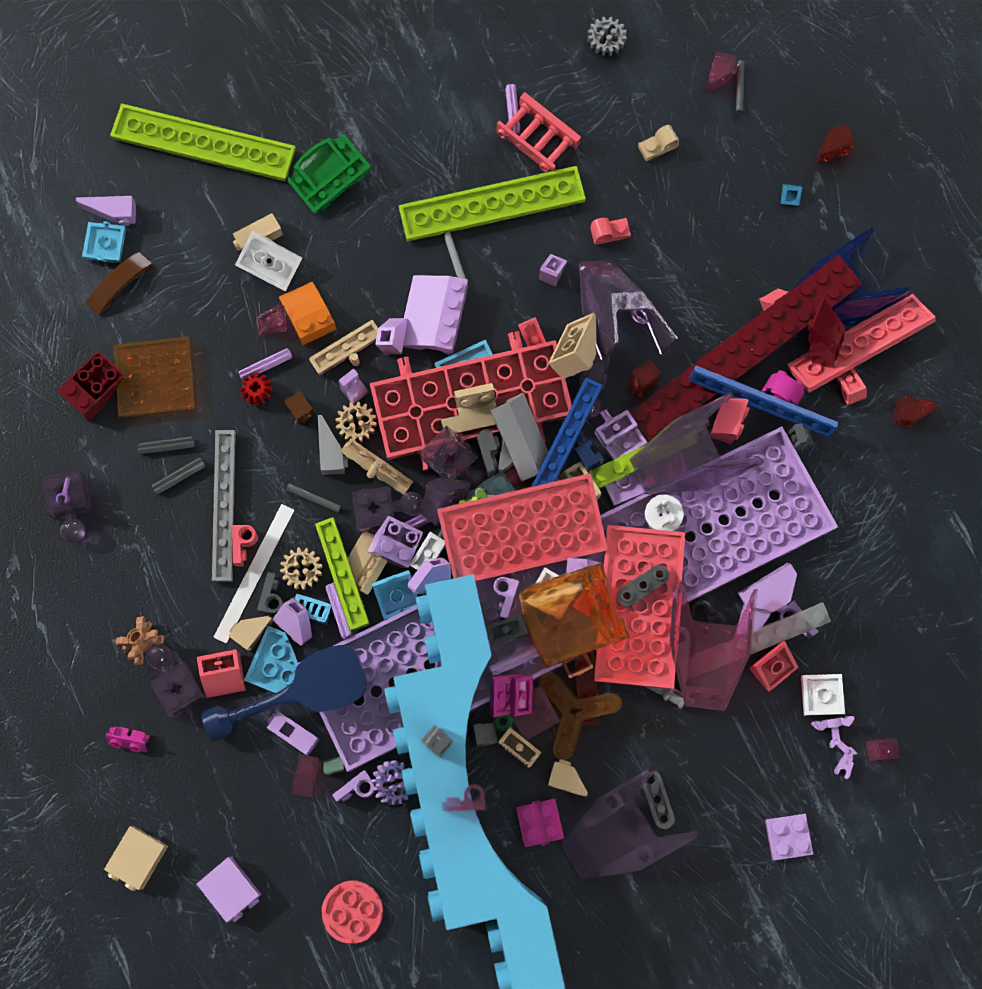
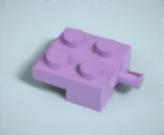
[595,409,647,460]

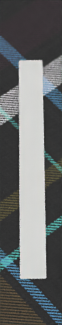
[214,504,294,643]

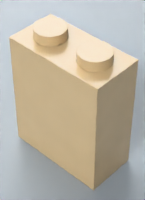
[104,826,168,891]

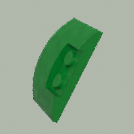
[287,134,371,214]

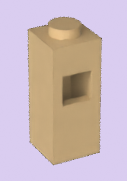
[233,213,283,251]

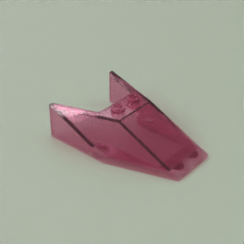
[669,581,758,711]

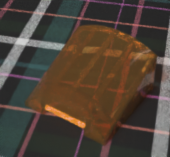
[519,563,630,668]

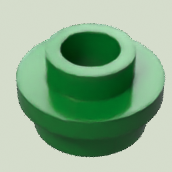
[493,714,513,732]

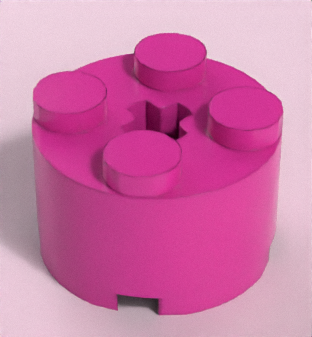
[761,370,805,406]

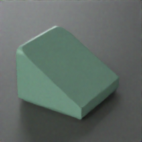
[323,756,346,775]

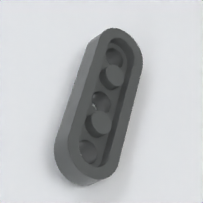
[616,565,669,607]
[641,770,675,829]

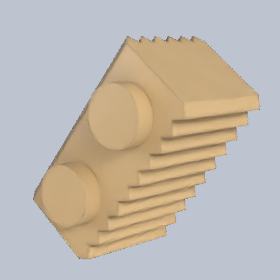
[499,728,542,768]

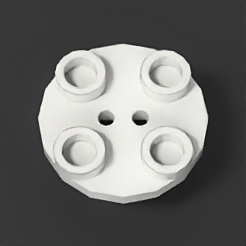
[645,495,684,531]

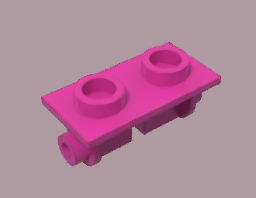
[106,726,150,752]

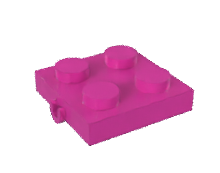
[516,798,564,847]

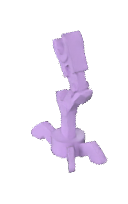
[811,716,857,779]

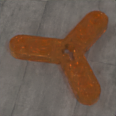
[539,672,622,760]

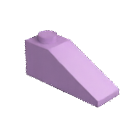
[76,196,136,226]

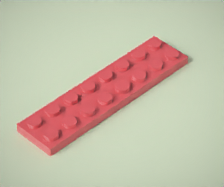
[787,294,936,393]

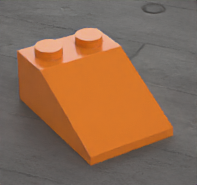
[279,281,336,345]

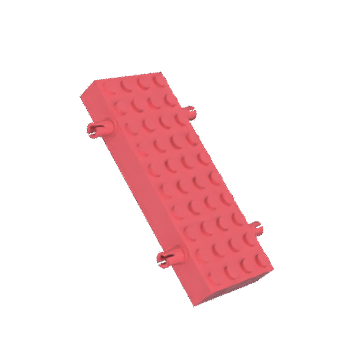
[370,331,572,470]

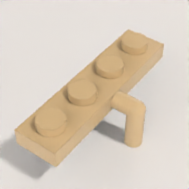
[309,320,378,376]
[340,438,414,495]

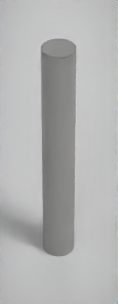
[444,232,466,279]

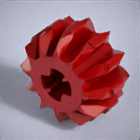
[240,373,273,406]

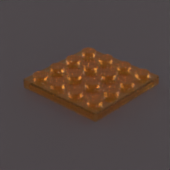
[114,336,196,419]

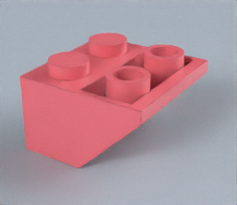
[710,398,750,445]
[197,650,246,698]

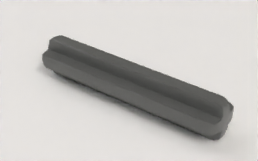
[138,437,195,454]
[152,458,205,494]

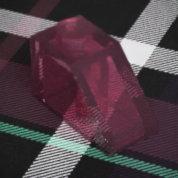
[706,51,738,92]

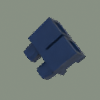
[573,434,604,472]

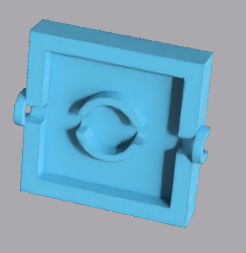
[82,222,126,263]
[372,570,418,620]

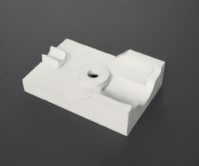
[235,231,302,291]

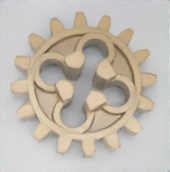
[335,402,377,443]
[280,547,323,590]

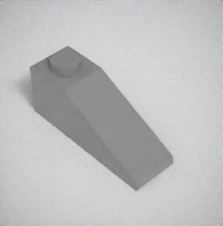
[318,415,348,475]

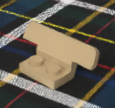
[441,383,497,434]
[333,532,387,595]

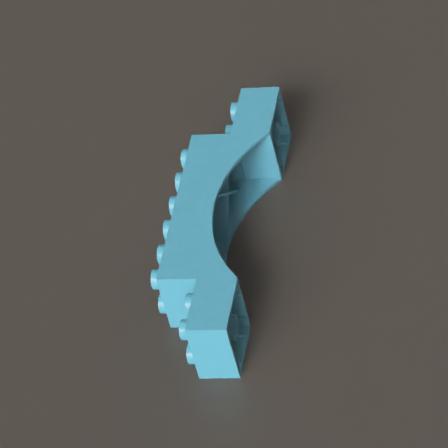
[385,574,565,989]

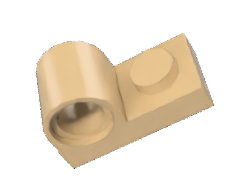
[638,125,679,161]

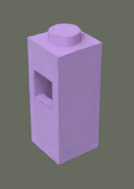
[267,711,319,756]

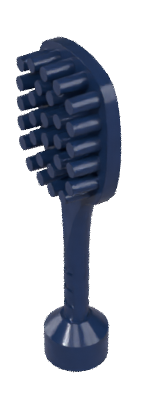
[202,645,367,741]

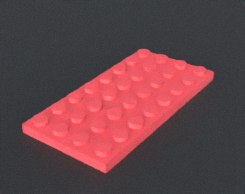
[437,473,608,581]
[594,525,685,689]

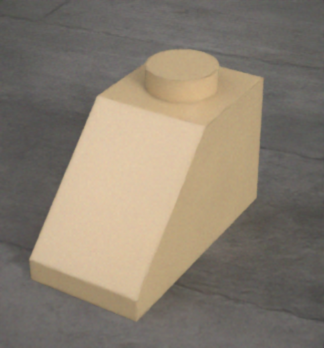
[229,616,274,652]
[547,759,588,797]

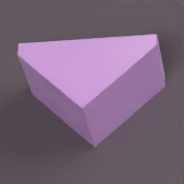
[539,254,567,286]

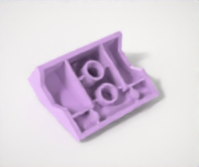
[403,276,468,356]

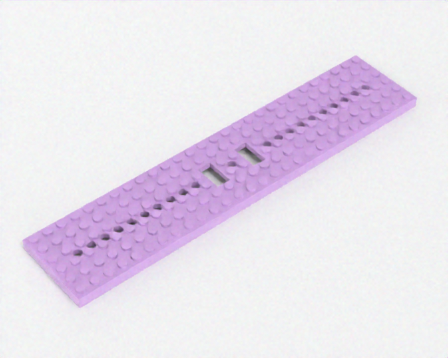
[297,427,838,772]

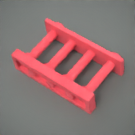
[496,93,581,173]

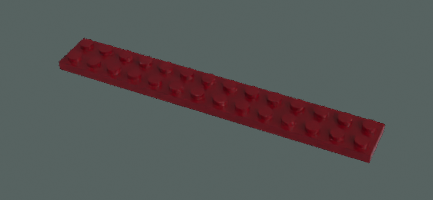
[630,255,862,443]

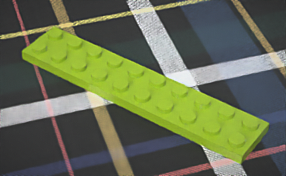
[110,104,296,182]
[399,166,586,242]

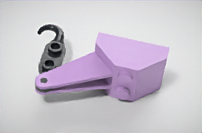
[690,563,797,661]

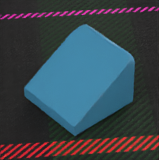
[781,184,802,206]

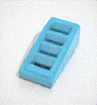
[295,594,332,625]

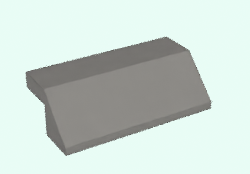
[490,393,548,481]

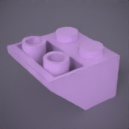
[367,516,423,568]

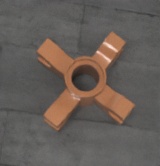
[116,616,164,665]

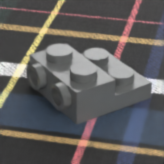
[477,429,500,480]

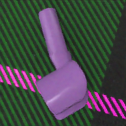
[56,477,70,504]

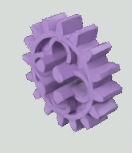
[371,760,409,805]

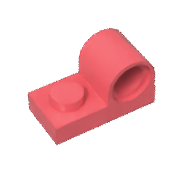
[590,218,631,245]
[518,317,546,347]
[836,368,867,405]
[232,525,258,567]

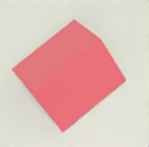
[749,641,799,692]

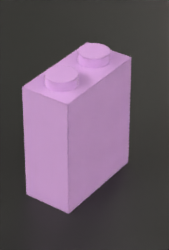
[197,857,261,923]

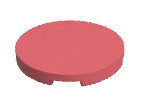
[322,881,383,944]

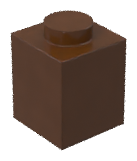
[284,391,314,424]

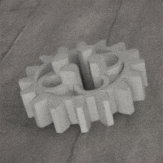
[588,17,627,56]

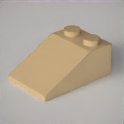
[548,313,596,379]

